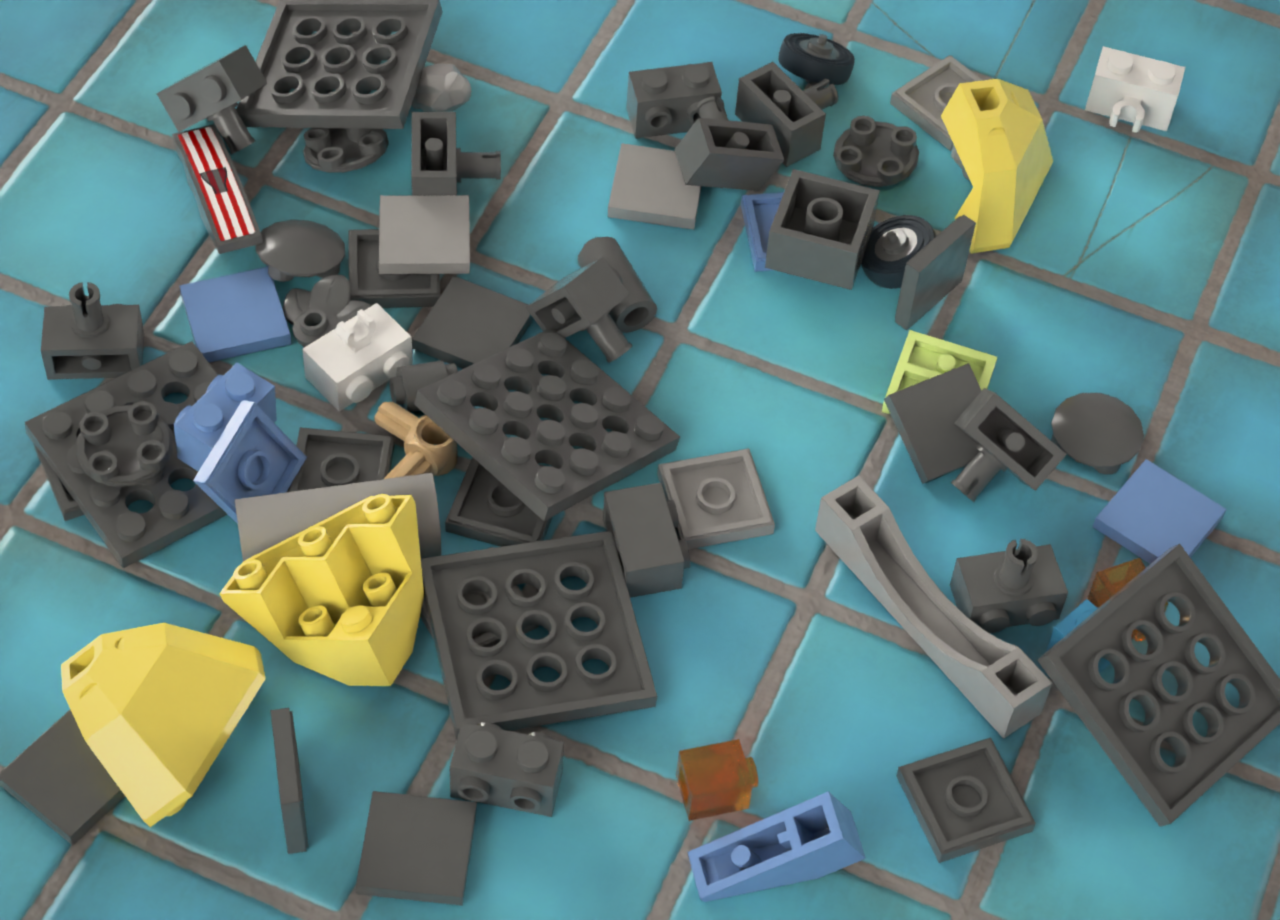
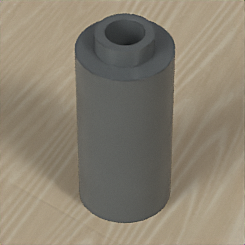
[577,237,657,333]

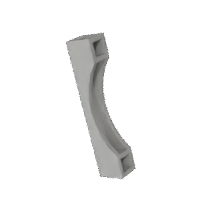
[815,475,1052,739]

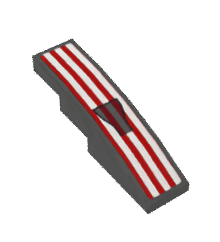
[172,124,263,254]

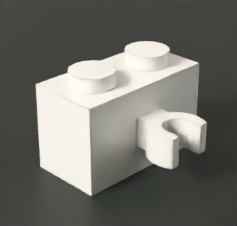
[1085,46,1186,133]
[302,303,413,412]

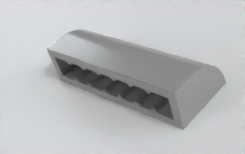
[235,473,442,561]

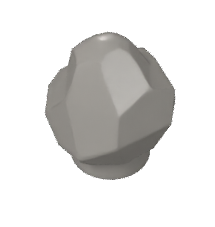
[412,63,472,112]

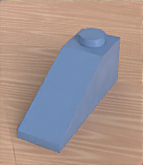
[687,791,866,902]

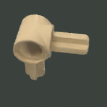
[374,402,458,479]

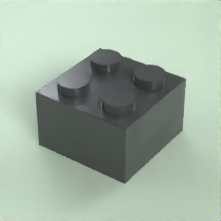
[765,169,880,290]

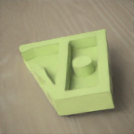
[882,330,997,414]

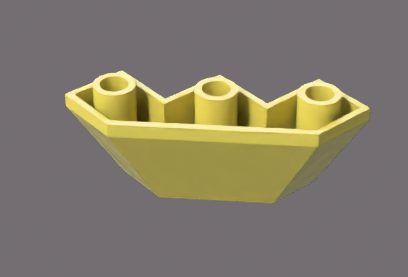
[941,79,1053,254]
[219,494,424,686]
[61,623,266,827]

